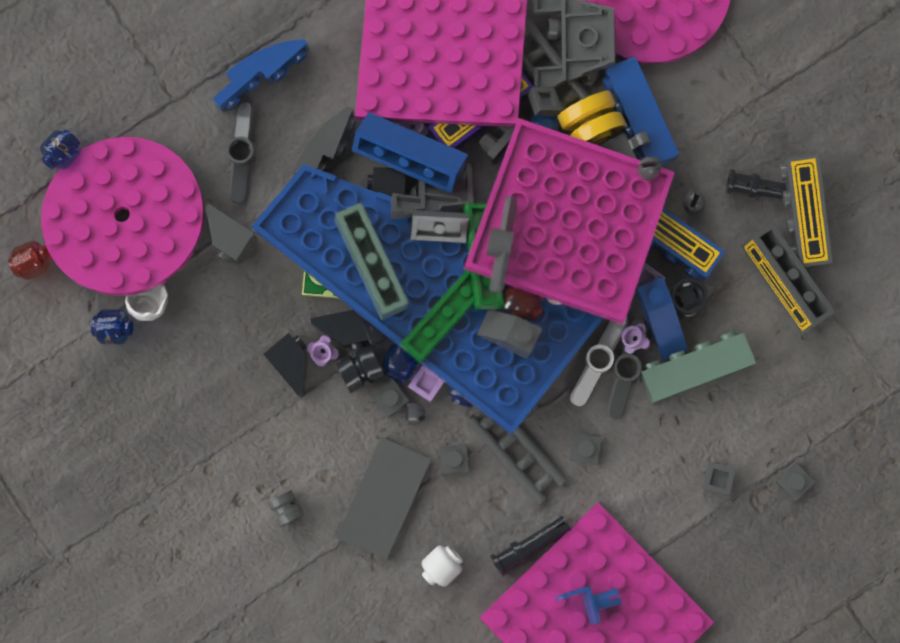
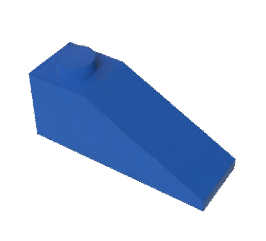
[635,275,688,361]

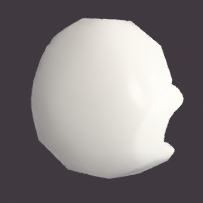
[125,284,168,321]

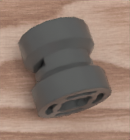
[268,490,304,527]

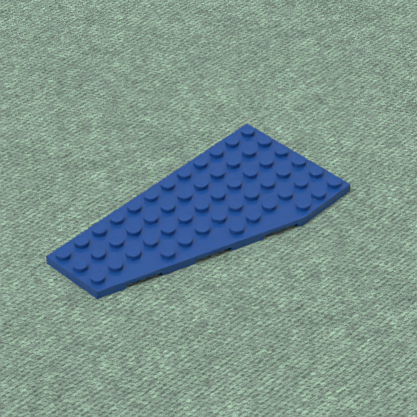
[251,164,604,435]

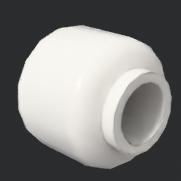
[422,545,463,587]

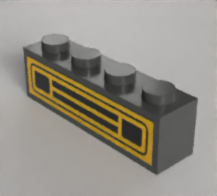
[779,153,833,267]
[741,222,836,335]

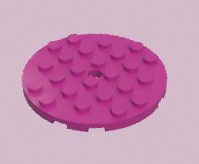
[578,0,730,64]
[41,137,205,296]

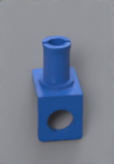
[554,586,621,625]

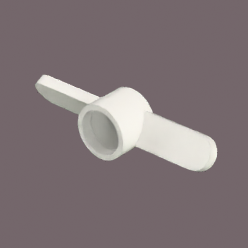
[570,316,628,406]

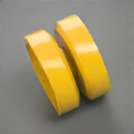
[557,90,627,145]

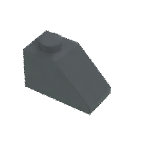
[205,204,256,264]
[477,310,542,359]

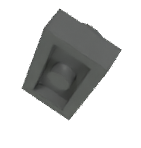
[410,210,468,243]

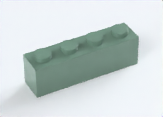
[335,203,408,321]
[640,331,756,404]

